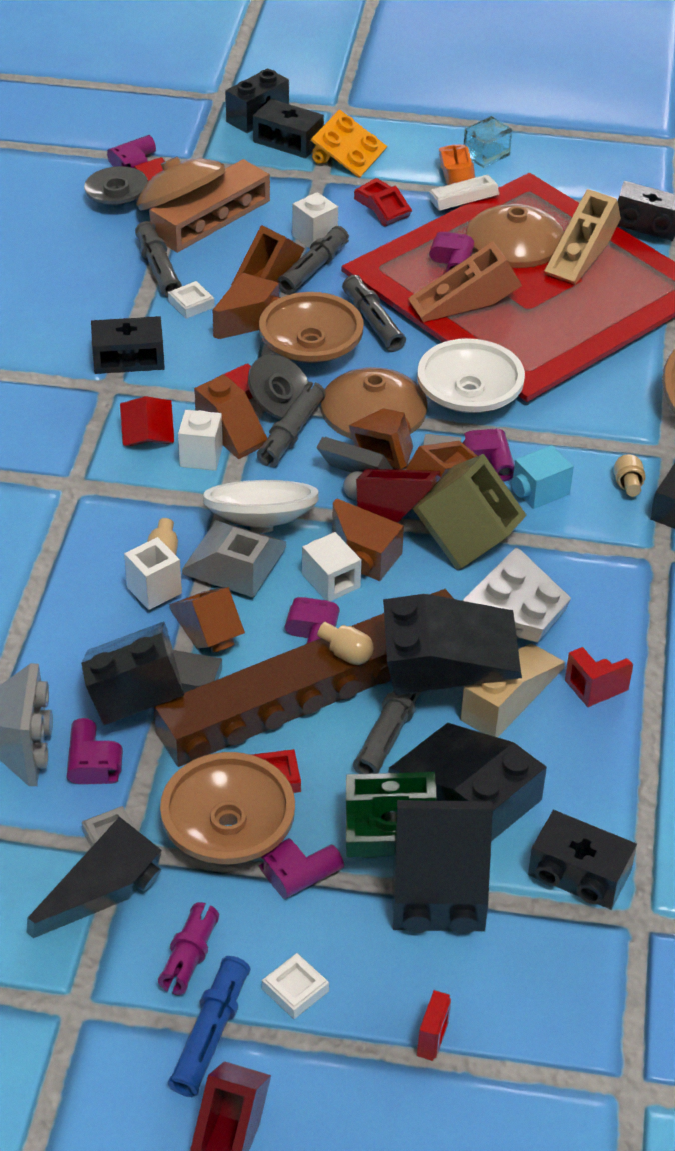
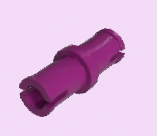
[158,902,219,995]

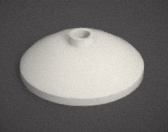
[417,338,525,413]
[203,480,319,533]

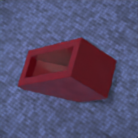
[356,469,441,523]
[190,1061,271,1151]

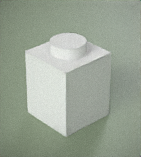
[292,192,338,248]
[178,410,223,471]
[302,532,361,601]
[124,537,182,610]

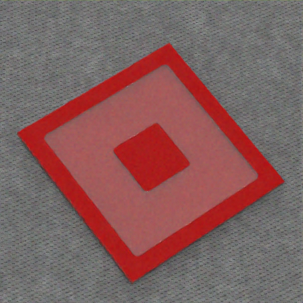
[341,172,675,402]

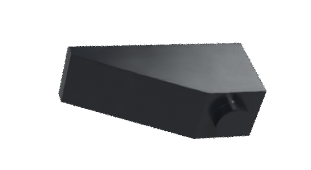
[27,816,162,938]

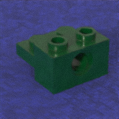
[345,772,436,858]

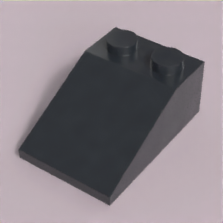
[383,594,522,695]
[81,621,184,725]
[388,722,547,842]
[392,800,493,934]

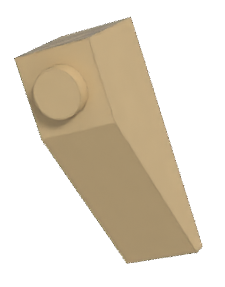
[544,189,621,285]
[461,643,565,737]

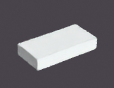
[429,175,499,211]

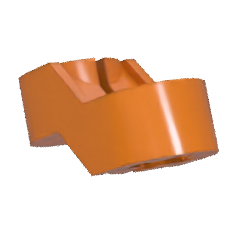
[439,144,475,185]

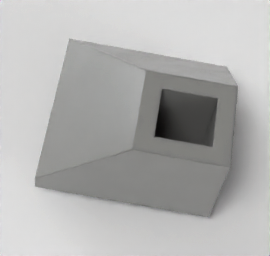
[182,520,286,597]
[0,663,53,786]

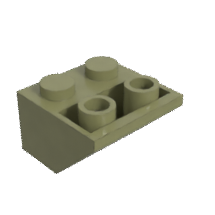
[413,454,527,570]

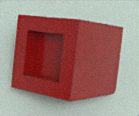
[120,396,174,446]
[565,647,633,707]

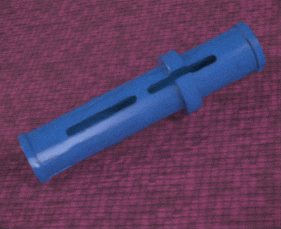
[168,956,251,1097]

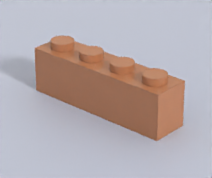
[149,159,270,253]

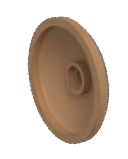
[137,156,226,210]
[467,204,564,268]
[259,292,364,363]
[321,367,428,439]
[160,752,295,864]

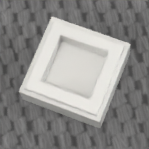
[168,281,215,319]
[262,953,329,1019]

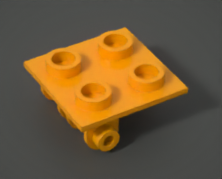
[310,109,388,178]

